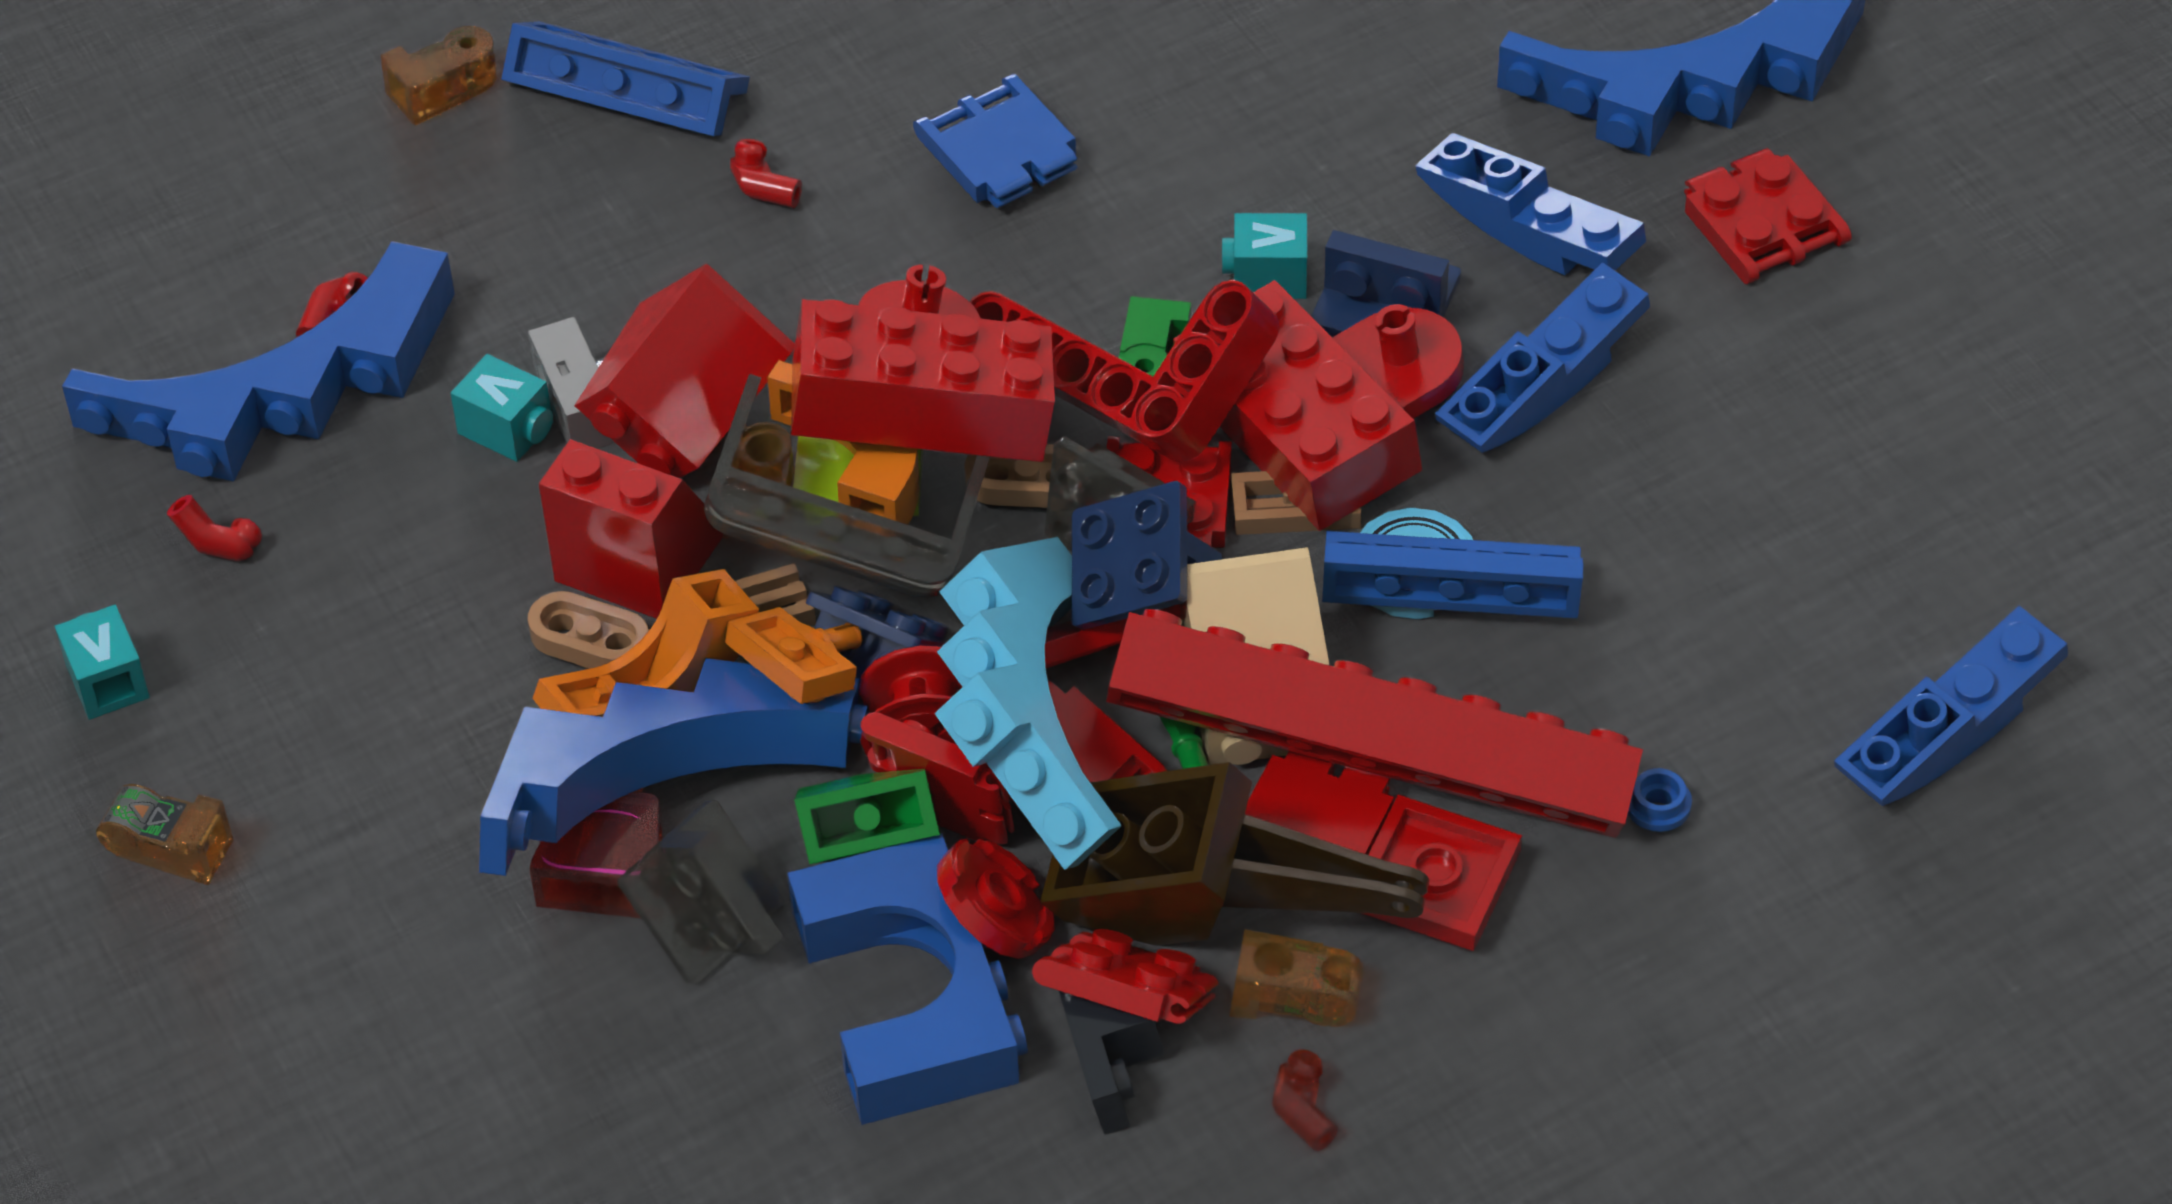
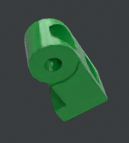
[1119,296,1191,376]

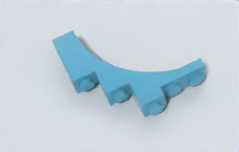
[934,537,1122,870]

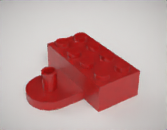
[791,265,1055,462]
[1173,280,1464,532]

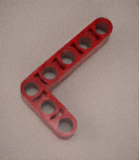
[969,280,1279,462]

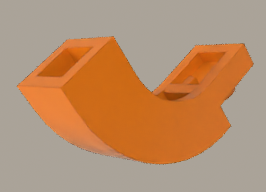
[768,360,920,543]
[532,569,759,717]

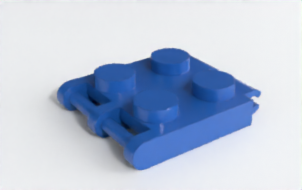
[913,74,1078,208]

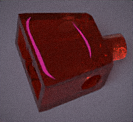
[529,788,664,921]

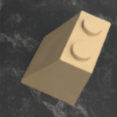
[1180,547,1329,765]

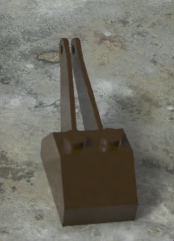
[1040,762,1429,946]

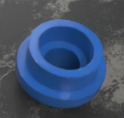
[1628,768,1692,832]

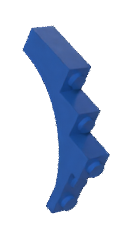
[1497,0,1865,157]
[62,241,455,481]

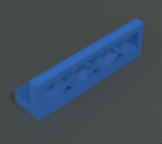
[501,21,750,136]
[1322,531,1583,618]

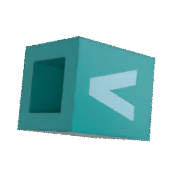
[1222,213,1307,299]
[450,354,553,462]
[54,604,150,720]

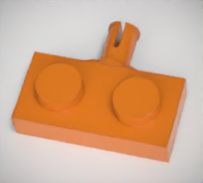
[725,607,862,704]

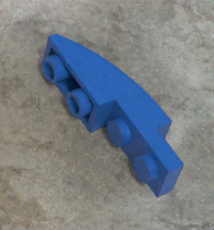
[1415,133,1647,275]
[1435,262,1650,453]
[1834,605,2068,806]

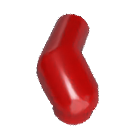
[730,139,802,208]
[296,272,368,337]
[167,495,262,562]

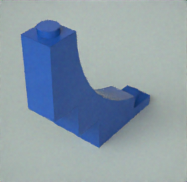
[479,658,869,876]

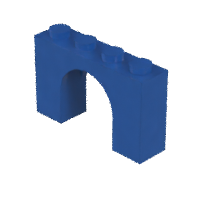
[787,833,1028,1125]

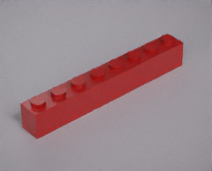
[1106,609,1643,838]

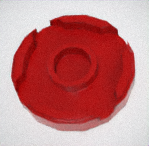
[937,838,1055,959]

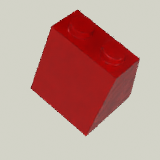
[574,263,795,478]
[539,439,725,619]

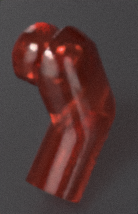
[1272,1049,1338,1151]

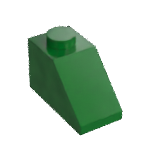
[794,768,940,864]

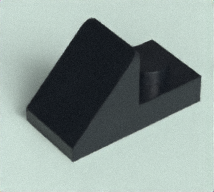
[1059,991,1164,1135]

